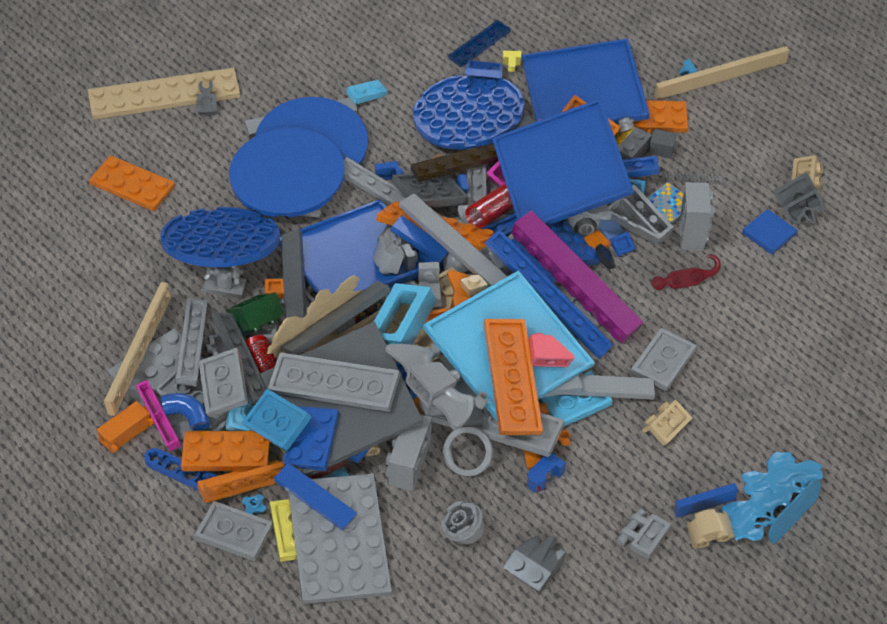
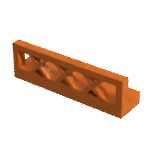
[197,460,284,503]

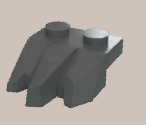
[773,172,825,225]
[503,535,566,592]

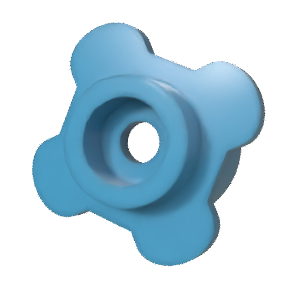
[242,494,266,515]

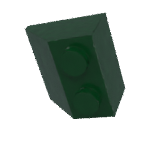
[225,292,285,333]

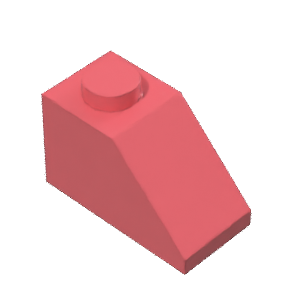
[528,333,574,367]

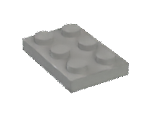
[631,328,697,392]
[199,347,248,417]
[194,501,273,562]

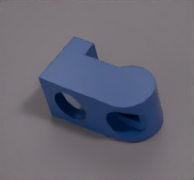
[527,452,566,492]

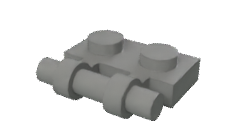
[617,509,671,560]

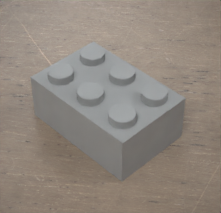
[679,182,714,250]
[386,414,432,491]

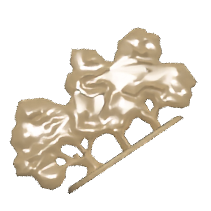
[267,275,363,358]

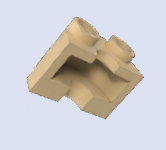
[687,509,735,548]

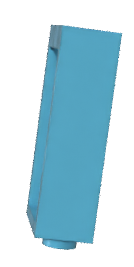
[374,283,436,345]

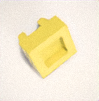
[502,50,521,72]

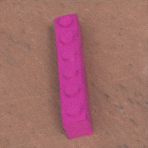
[136,380,182,452]

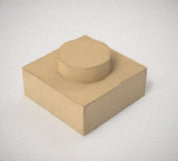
[460,274,488,297]

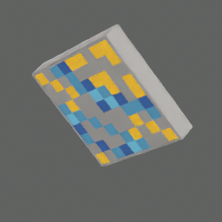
[647,182,683,225]

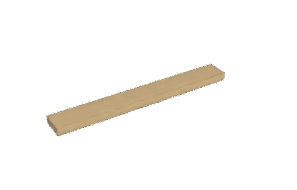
[654,46,789,100]
[104,282,171,416]

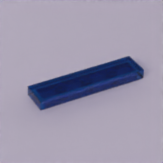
[448,20,511,67]

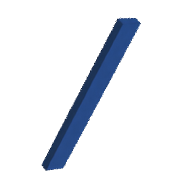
[484,229,613,359]

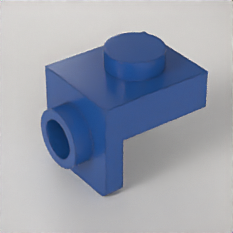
[375,161,404,180]

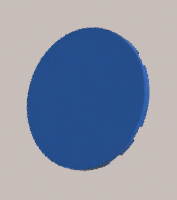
[413,75,524,150]
[255,97,368,180]
[229,128,345,217]
[160,207,280,267]

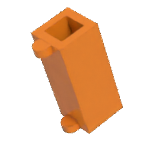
[96,401,155,453]

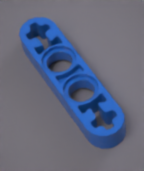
[144,448,216,491]

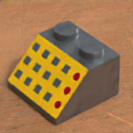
[614,127,652,160]

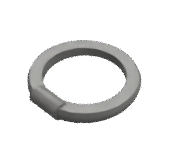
[442,426,493,477]

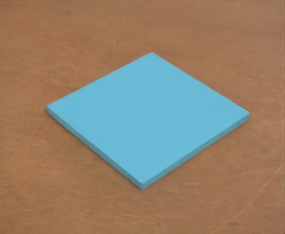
[422,270,595,422]

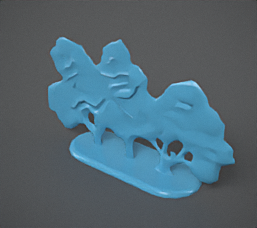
[721,452,823,544]

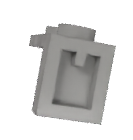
[418,262,442,309]

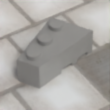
[608,185,674,246]

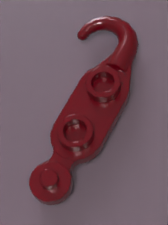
[651,254,721,290]

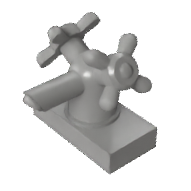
[203,266,247,299]

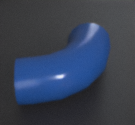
[161,393,211,431]

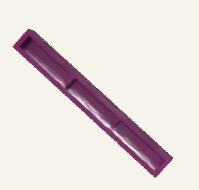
[510,210,643,344]

